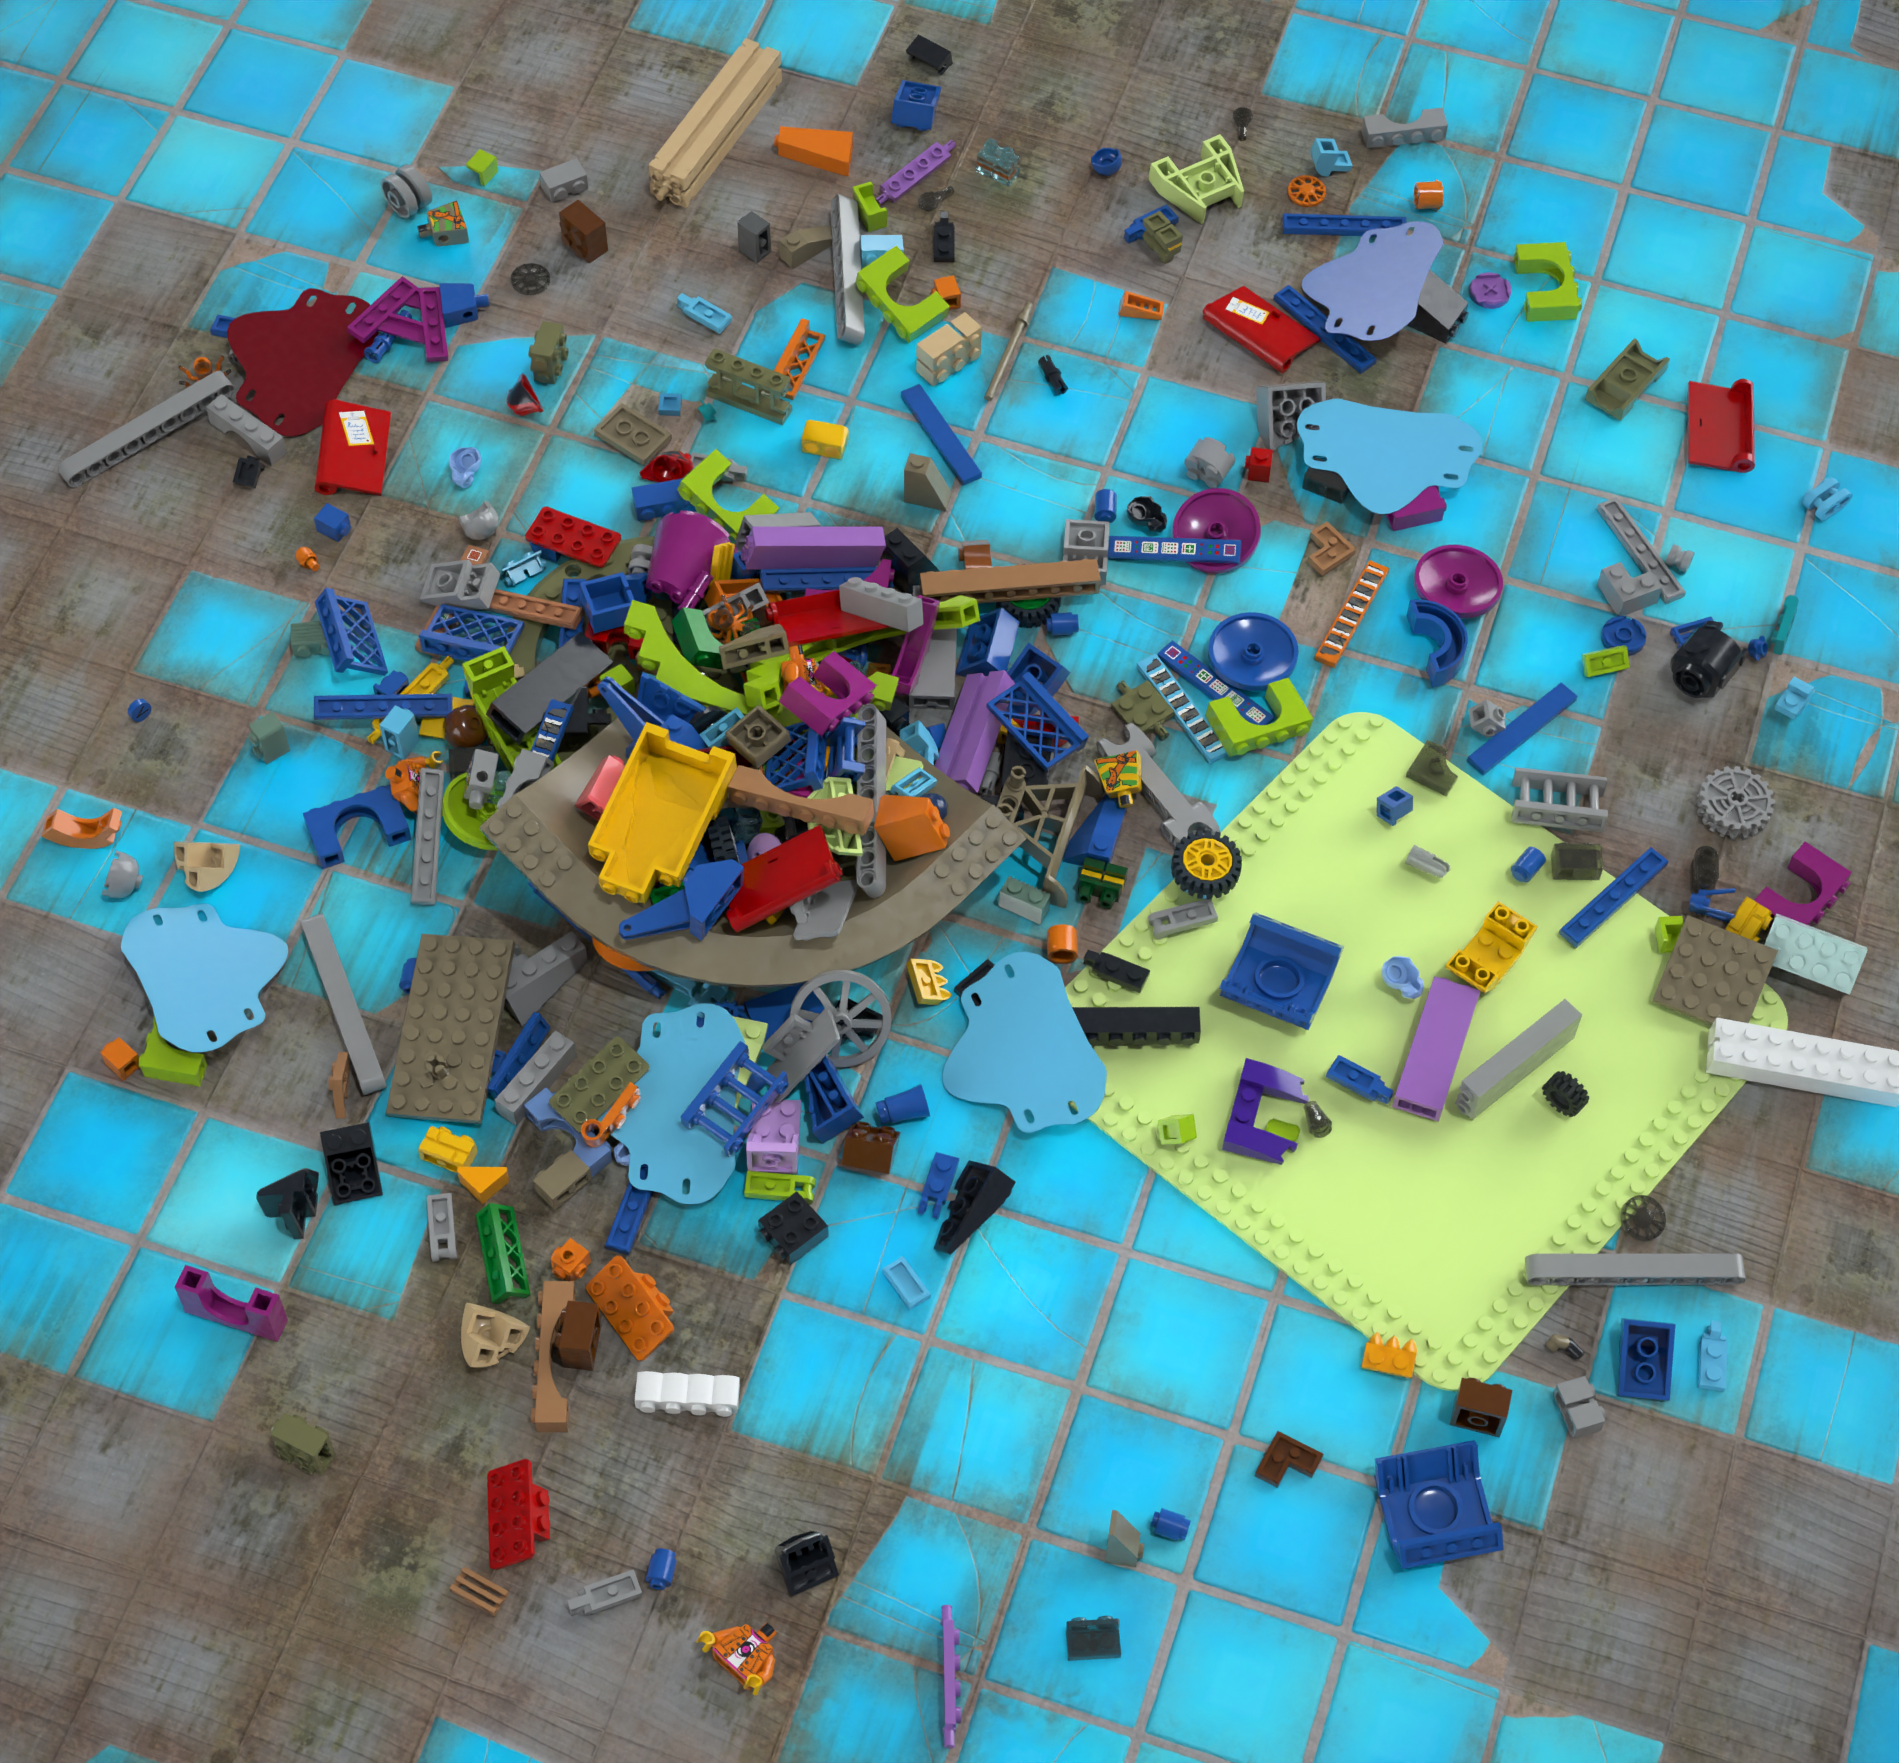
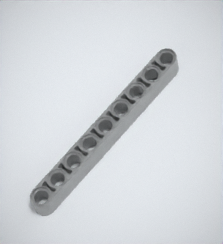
[831,194,865,345]
[58,371,235,487]
[857,704,886,898]
[300,913,387,1095]
[1525,1254,1746,1285]

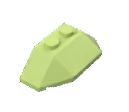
[807,777,863,856]

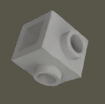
[1469,700,1506,738]

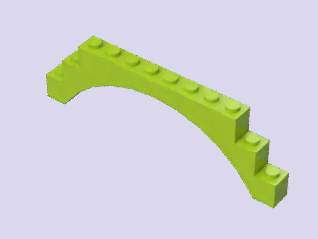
[743,595,980,710]
[624,600,899,736]

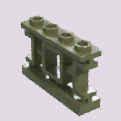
[705,349,792,426]

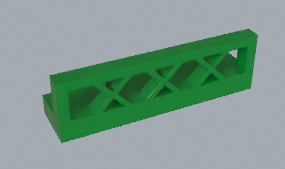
[475,1203,531,1304]

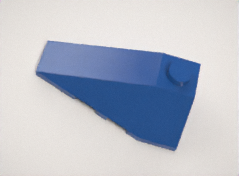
[1063,793,1128,869]

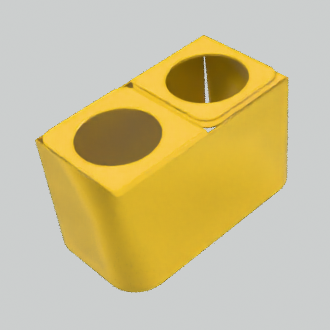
[802,420,849,459]

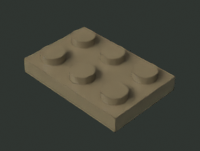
[594,403,672,466]

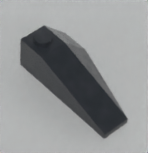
[934,1160,1016,1255]

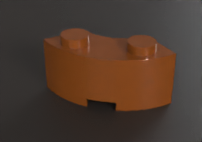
[958,540,992,570]

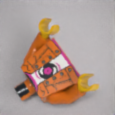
[781,645,834,697]
[385,751,443,816]
[696,1623,777,1696]

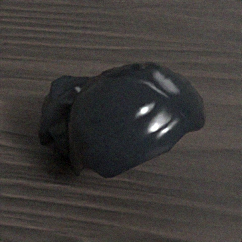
[1127,496,1167,532]

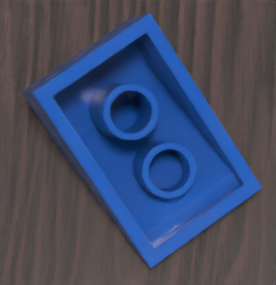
[891,80,942,131]
[1007,642,1071,715]
[1618,1318,1676,1401]

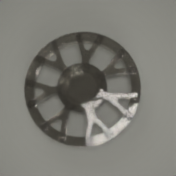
[511,263,550,295]
[1621,1195,1666,1241]

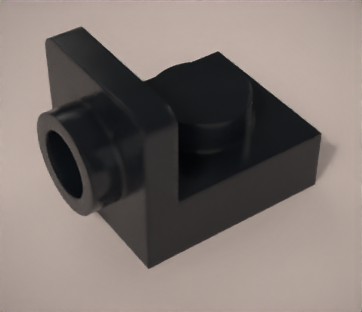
[233,455,265,488]

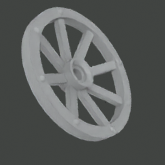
[790,970,891,1067]

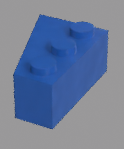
[805,1055,864,1144]

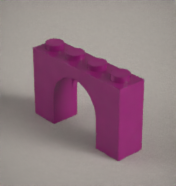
[1386,485,1447,531]
[778,651,877,736]
[1754,841,1852,928]
[175,1265,288,1342]

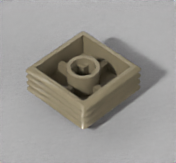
[725,705,791,768]

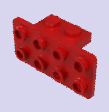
[525,506,621,568]
[487,1459,550,1570]

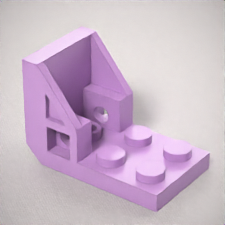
[746,1100,801,1174]

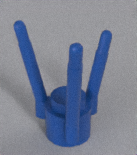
[1689,888,1736,923]

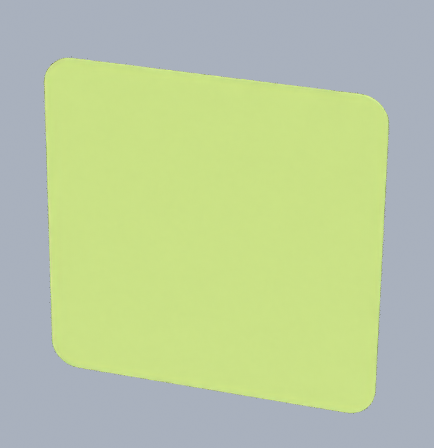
[1065,712,1788,1391]

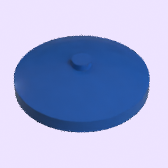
[1208,612,1299,691]

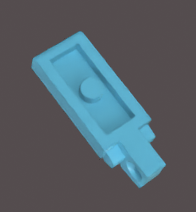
[677,293,732,334]
[1698,1320,1727,1392]

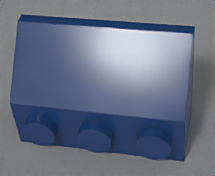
[955,607,1020,677]

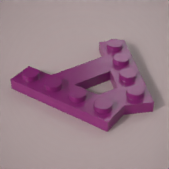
[347,276,448,362]

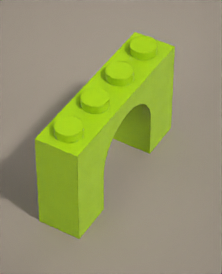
[1513,242,1582,322]
[856,245,950,343]
[677,449,780,544]
[1205,678,1313,757]
[139,1016,207,1087]

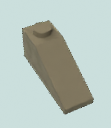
[779,225,832,269]
[718,624,789,670]
[1105,1510,1144,1567]

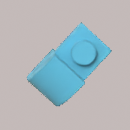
[1310,138,1353,177]
[1774,677,1815,720]
[900,720,939,766]

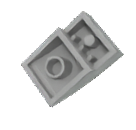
[1063,519,1109,585]
[420,560,500,610]

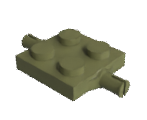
[1111,680,1175,740]

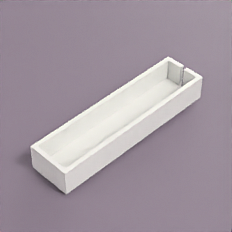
[1706,1018,1899,1108]

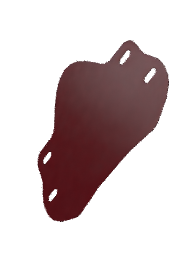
[227,288,379,436]

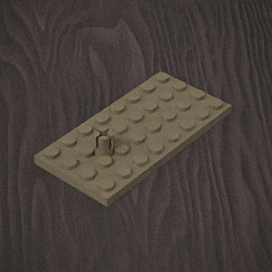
[386,934,516,1124]

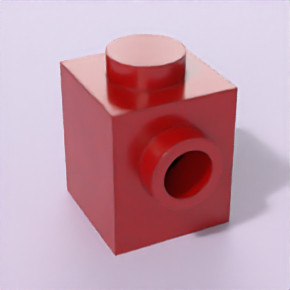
[1244,447,1273,483]

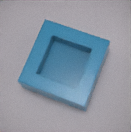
[658,393,682,416]

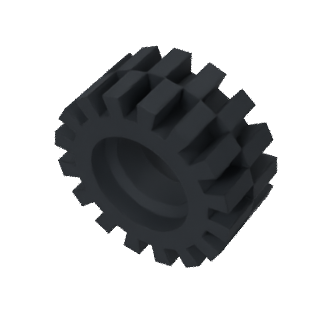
[1542,1071,1589,1117]

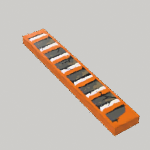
[1314,560,1390,668]

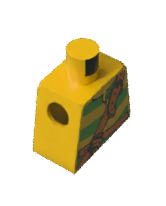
[1095,750,1142,808]

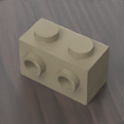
[533,1150,592,1210]

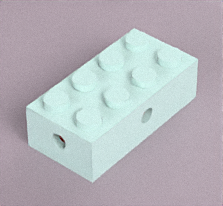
[1764,913,1868,995]

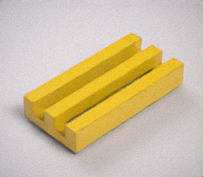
[708,542,735,588]

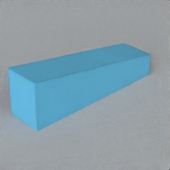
[646,970,697,998]

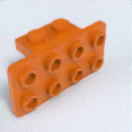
[586,1255,674,1361]

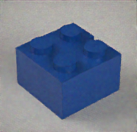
[580,572,635,633]

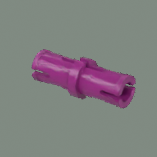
[678,570,714,610]

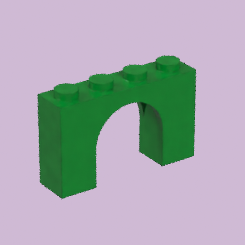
[671,607,760,673]

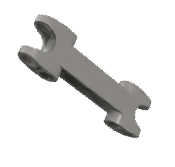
[1096,723,1221,848]

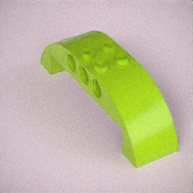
[462,646,562,776]

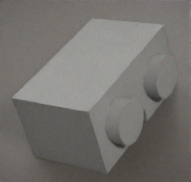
[539,158,589,203]
[1553,1376,1606,1439]

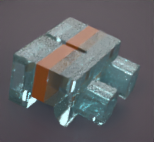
[976,138,1020,187]

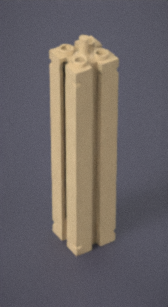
[648,38,782,208]

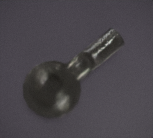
[1233,107,1253,141]
[918,186,954,211]

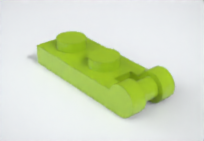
[744,1171,816,1204]

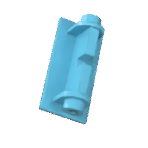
[500,550,547,586]
[688,983,730,1019]

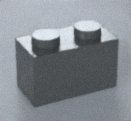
[737,211,771,263]

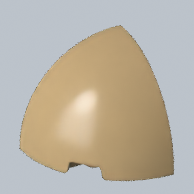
[174,842,240,892]
[461,1303,530,1367]

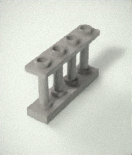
[1511,767,1608,833]

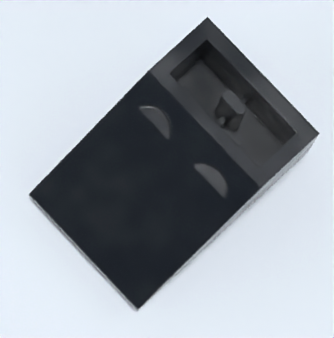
[320,1122,383,1205]

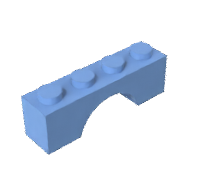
[524,1087,612,1177]

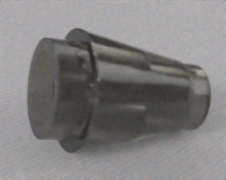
[1303,1101,1332,1138]

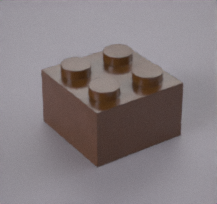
[559,200,608,264]
[556,1300,602,1371]
[1449,1378,1513,1438]

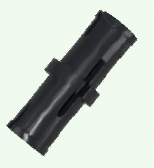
[1038,355,1068,395]

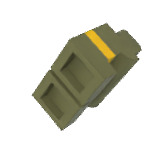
[1142,211,1183,264]

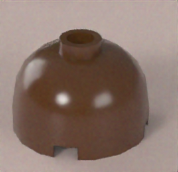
[443,705,489,752]

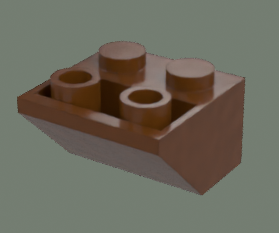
[841,1121,901,1174]

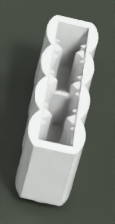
[635,1371,740,1417]

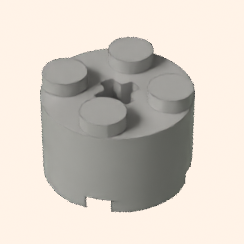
[1184,437,1235,488]

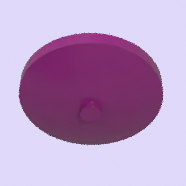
[1173,488,1261,574]
[1414,545,1503,618]

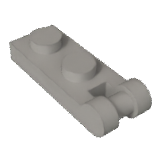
[1148,899,1218,939]
[427,1193,457,1262]

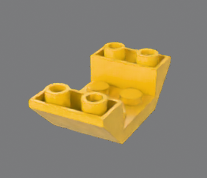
[1445,901,1538,993]

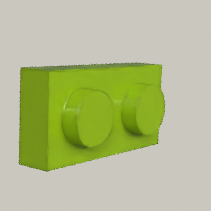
[1582,645,1630,677]

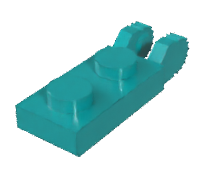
[1771,595,1799,655]

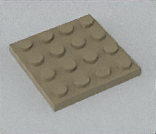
[1652,915,1778,1025]

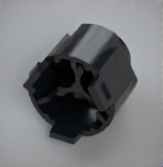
[1670,620,1748,698]

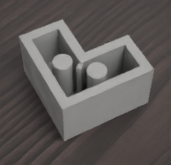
[1597,562,1662,616]

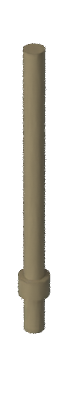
[984,302,1033,401]

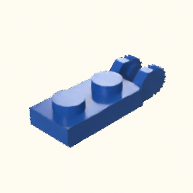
[918,1152,959,1219]

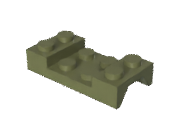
[1585,338,1670,421]

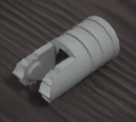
[1405,845,1450,878]

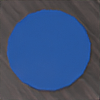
[1601,616,1647,656]

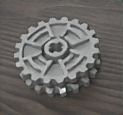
[1696,766,1775,840]

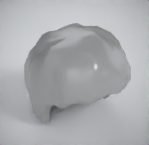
[459,501,499,540]

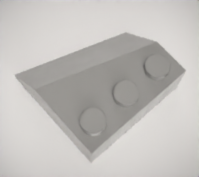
[1256,381,1326,451]

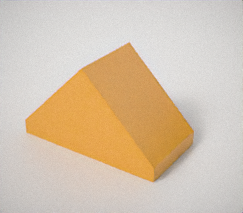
[457,1167,509,1204]

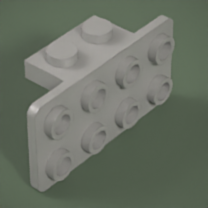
[790,880,859,941]
[762,1009,840,1102]

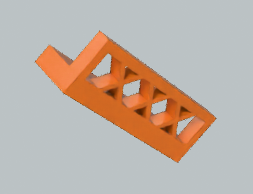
[774,318,825,400]

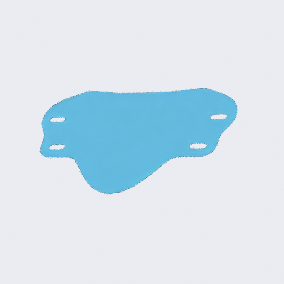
[1297,399,1482,514]
[121,904,288,1052]
[942,951,1107,1133]
[598,1003,745,1204]

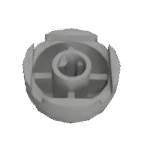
[101,850,143,899]

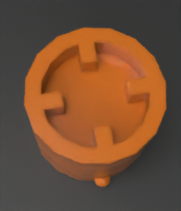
[1414,179,1444,210]
[1046,924,1078,964]

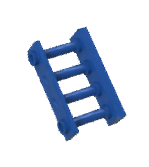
[824,717,865,786]
[680,1041,789,1157]

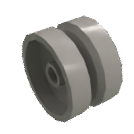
[380,164,432,219]

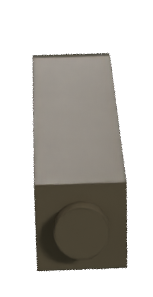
[904,453,952,511]

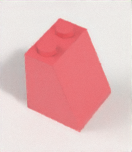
[574,755,625,822]

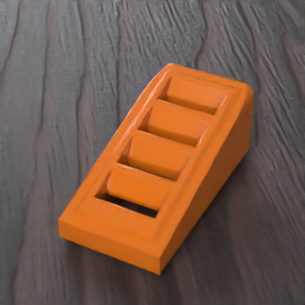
[1118,291,1164,320]

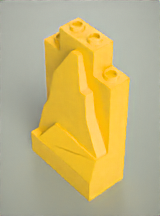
[588,722,737,904]

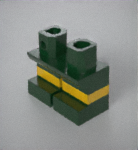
[1078,857,1128,909]

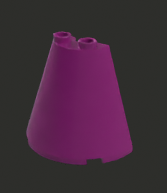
[645,510,738,604]

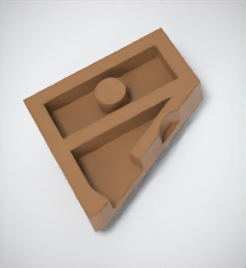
[328,1052,350,1118]

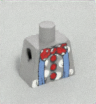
[463,749,498,809]

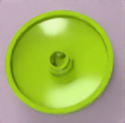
[442,772,508,851]

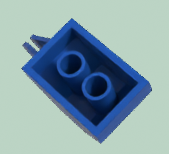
[597,676,708,759]
[619,859,744,941]

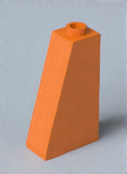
[774,126,853,176]

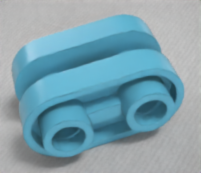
[1803,477,1853,521]

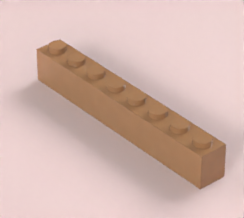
[919,559,1101,604]

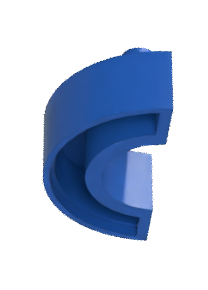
[1407,600,1468,688]

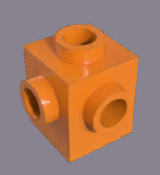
[550,1238,591,1281]

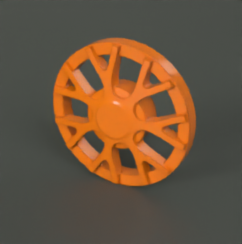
[1288,175,1326,207]

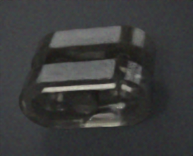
[1690,846,1719,898]

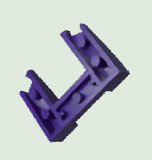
[1222,1058,1309,1165]

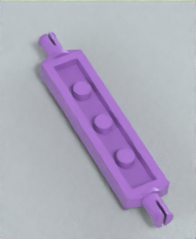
[875,140,956,206]
[940,1605,961,1749]

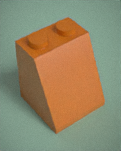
[874,795,950,861]

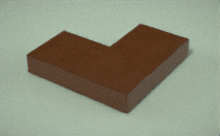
[1255,1431,1324,1488]

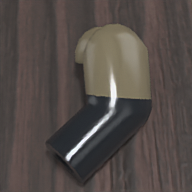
[1546,1334,1585,1361]

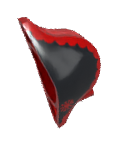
[507,373,544,416]
[639,451,694,482]

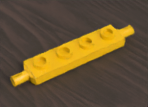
[366,656,454,744]

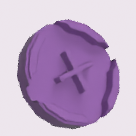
[1469,272,1511,309]

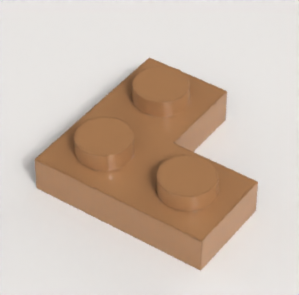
[1308,522,1356,576]

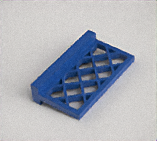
[314,588,388,676]
[419,604,525,661]
[986,672,1089,771]
[766,722,828,792]

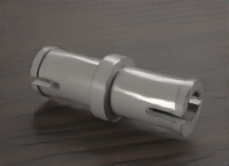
[978,752,1004,796]

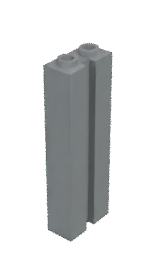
[909,585,957,710]
[1455,999,1582,1120]

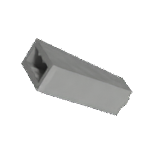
[735,512,821,552]

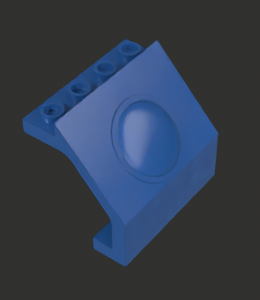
[1219,912,1344,1030]
[1374,1440,1504,1569]

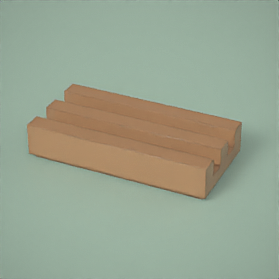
[450,1567,509,1616]

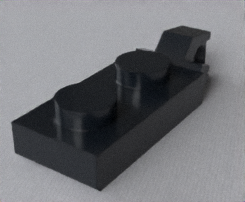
[934,211,955,262]
[1083,950,1150,993]

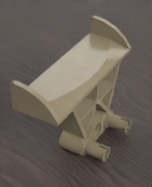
[996,764,1104,908]

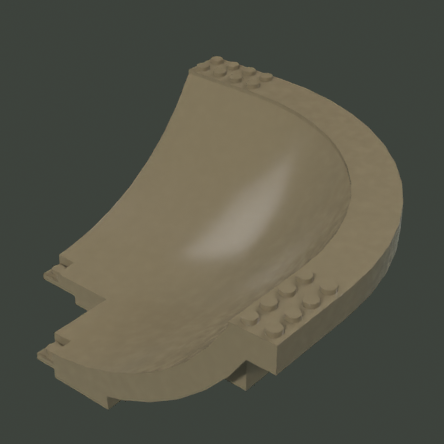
[479,662,1026,988]

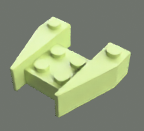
[1148,134,1244,224]

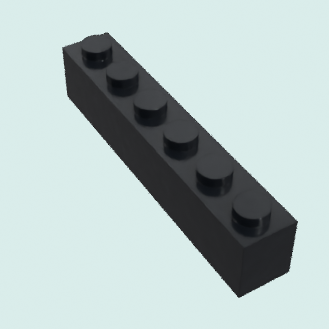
[1072,1007,1201,1046]

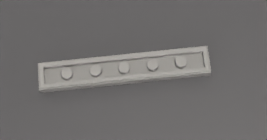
[1597,497,1686,604]
[411,768,444,906]

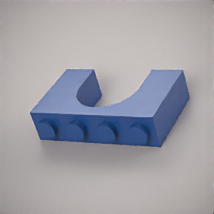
[303,785,412,869]

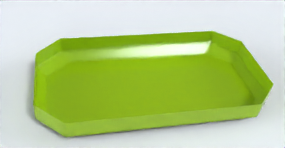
[1266,1118,1300,1142]

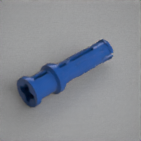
[364,310,412,363]

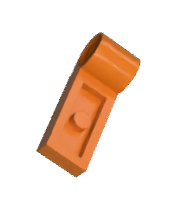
[581,1082,641,1147]

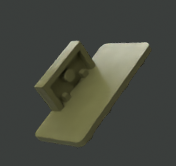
[549,1036,650,1134]

